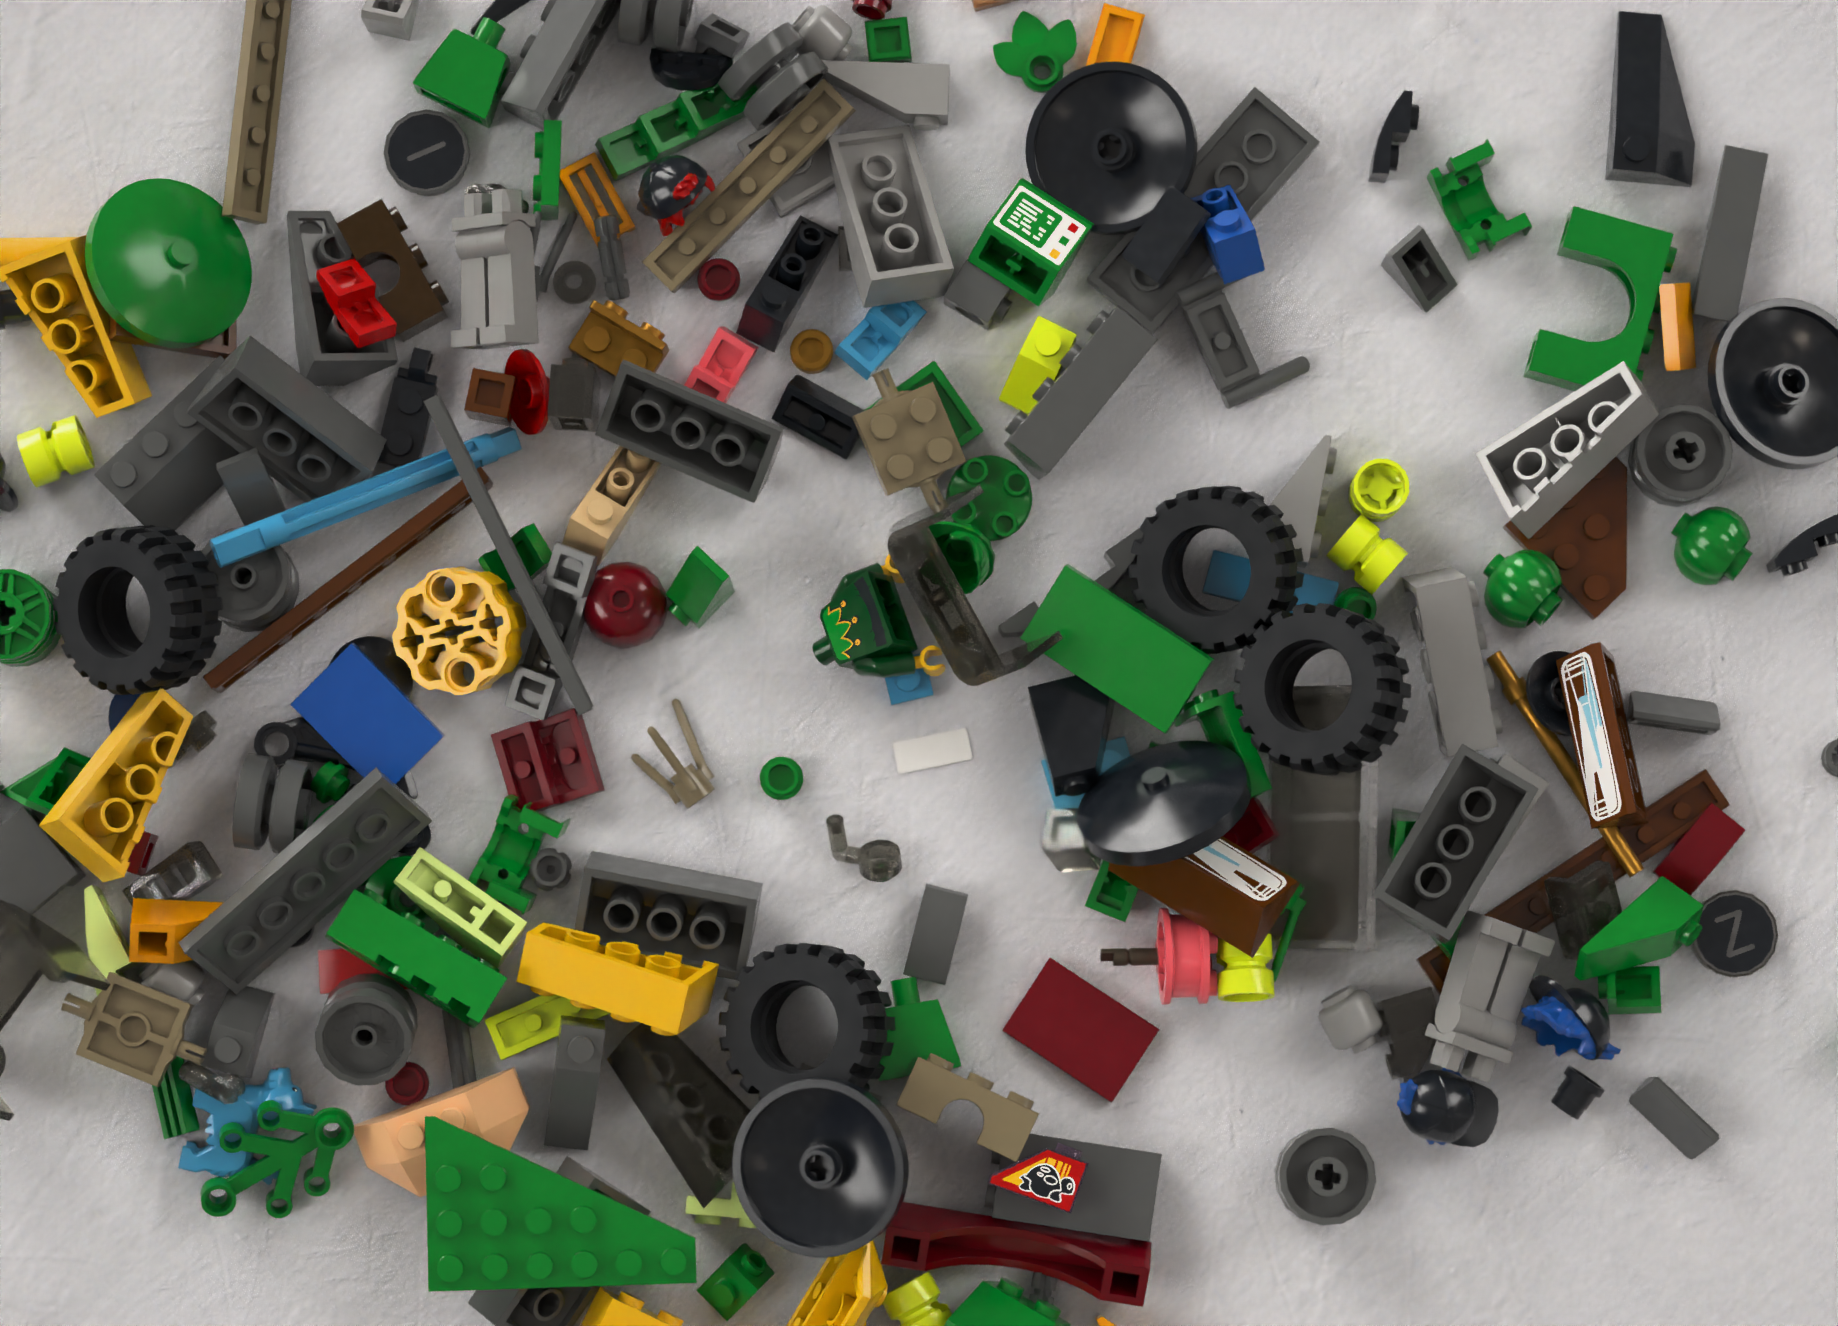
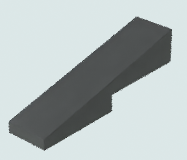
[1692,145,1768,322]

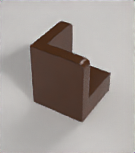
[464,368,517,426]

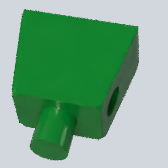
[413,17,511,128]
[879,977,961,1082]

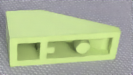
[394,847,527,968]

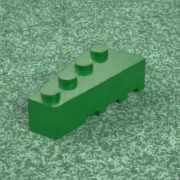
[325,888,507,1029]

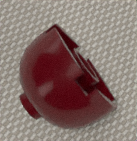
[584,562,668,649]

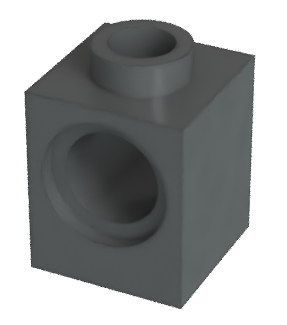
[944,260,1013,330]

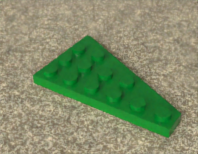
[425,1116,697,1292]

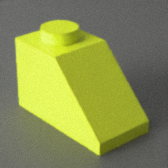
[999,315,1077,414]

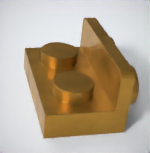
[568,300,669,378]

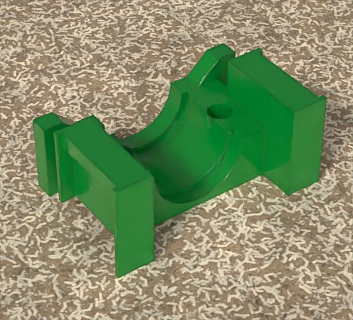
[1426,139,1532,261]
[468,794,571,914]

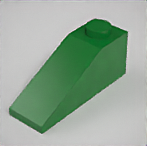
[666,545,735,628]
[1574,876,1704,981]

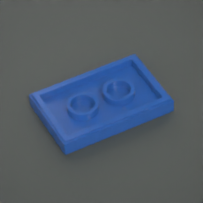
[290,643,445,784]

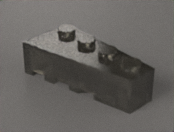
[607,1023,750,1209]

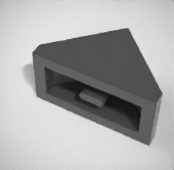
[1381,225,1458,313]

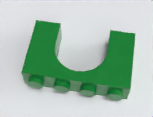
[1523,206,1677,391]

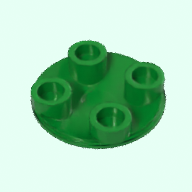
[946,455,1032,541]

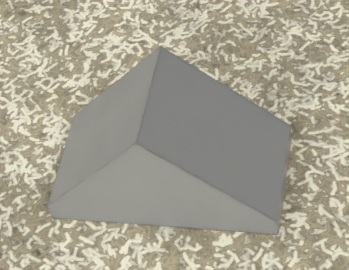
[361,0,419,41]

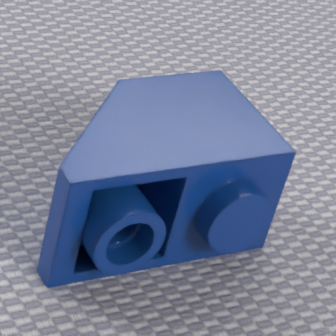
[1191,185,1265,285]

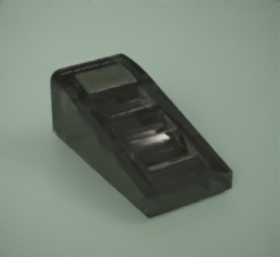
[122,841,223,906]

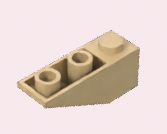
[562,446,662,566]

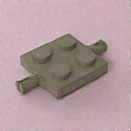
[852,368,967,510]
[61,972,207,1087]

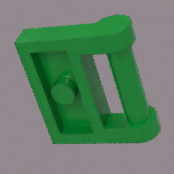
[533,120,562,221]

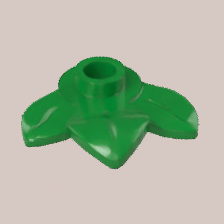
[993,11,1077,93]

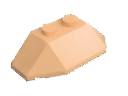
[354,1067,530,1197]

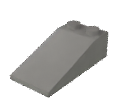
[826,125,954,308]

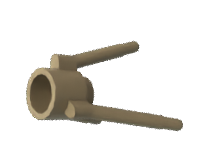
[631,699,715,809]

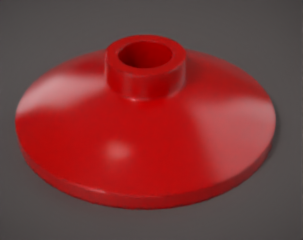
[504,349,554,435]

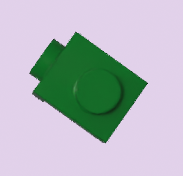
[478,523,552,592]
[1598,966,1661,1015]
[696,1243,774,1321]

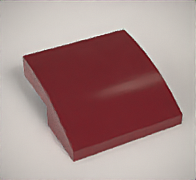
[491,708,605,812]

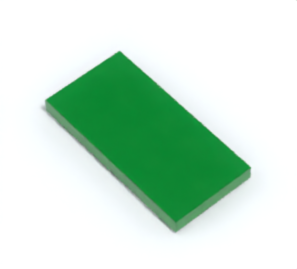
[1020,564,1214,734]

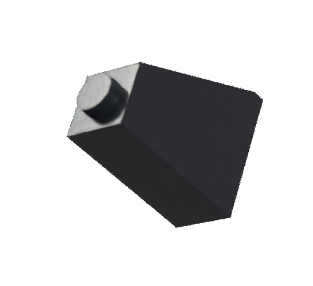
[1028,675,1115,797]

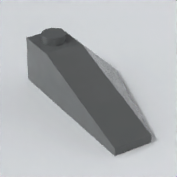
[287,211,398,386]

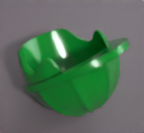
[911,521,995,596]

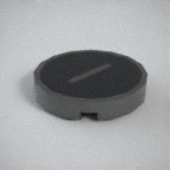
[383,109,470,196]

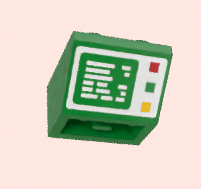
[967,178,1094,307]

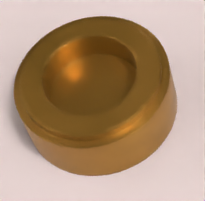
[790,329,833,374]

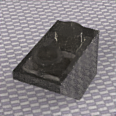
[1377,987,1437,1084]

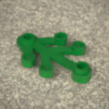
[200,1100,354,1218]

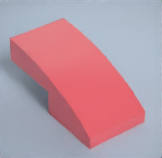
[684,326,759,403]

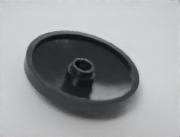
[1025,62,1198,235]
[1707,298,1838,469]
[1077,741,1252,866]
[732,1077,909,1257]

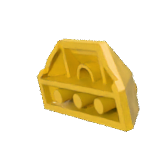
[786,1240,888,1326]

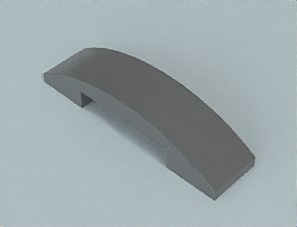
[998,528,1144,638]
[505,542,597,720]

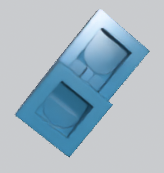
[834,301,927,380]

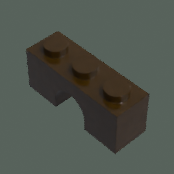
[336,199,449,342]

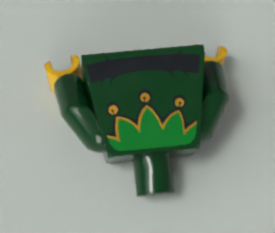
[812,551,946,678]

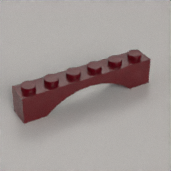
[881,1202,1152,1307]

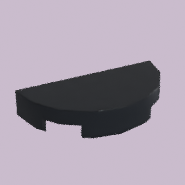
[649,48,733,90]

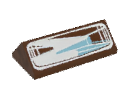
[1556,642,1649,829]
[1108,836,1300,958]

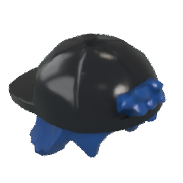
[1521,975,1621,1060]
[1397,1068,1499,1147]

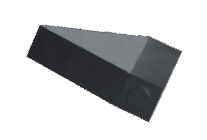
[1605,11,1695,187]

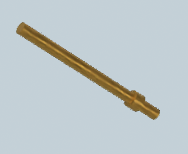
[1486,650,1644,878]

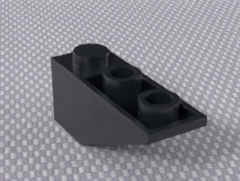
[736,215,838,352]

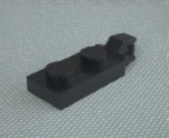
[378,347,438,467]

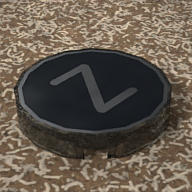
[1691,890,1778,978]

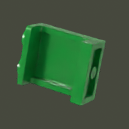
[1175,689,1273,799]

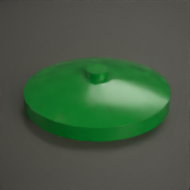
[85,178,252,348]

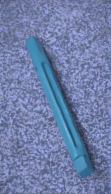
[209,427,522,568]

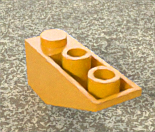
[129,898,224,964]

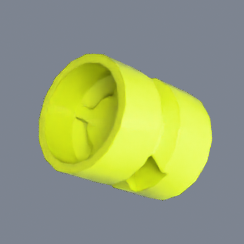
[17,415,95,487]
[1348,459,1409,522]
[1326,514,1408,595]
[1216,933,1275,1002]
[882,1271,952,1326]

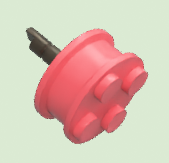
[1100,908,1218,1005]

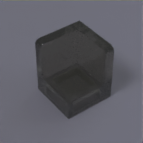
[1042,808,1101,872]

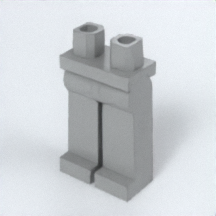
[451,189,539,350]
[1425,910,1555,1083]

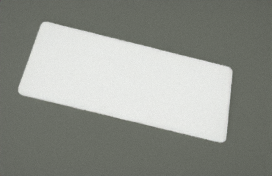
[893,728,972,774]

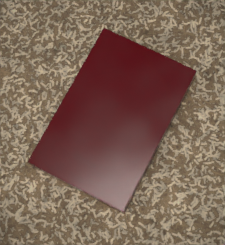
[1002,958,1160,1103]

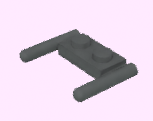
[1175,261,1310,409]

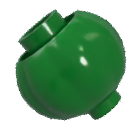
[1671,506,1753,585]
[1483,550,1563,629]

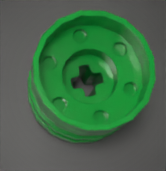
[0,569,61,667]

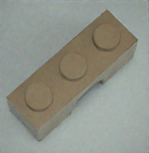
[896,1053,1039,1162]

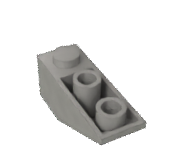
[1270,435,1337,568]

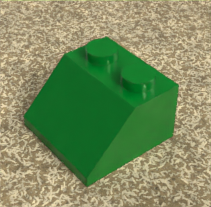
[944,1277,1071,1326]

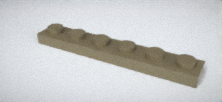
[222,0,292,225]
[642,78,856,294]

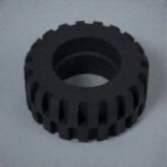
[1129,486,1304,654]
[53,525,223,695]
[1233,603,1411,776]
[718,943,895,1101]

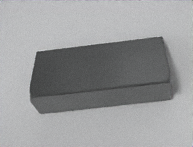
[1627,691,1721,735]
[1629,1077,1720,1159]

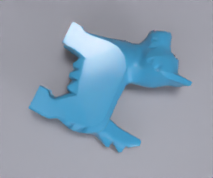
[178,1067,317,1185]

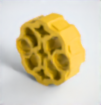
[392,566,527,696]

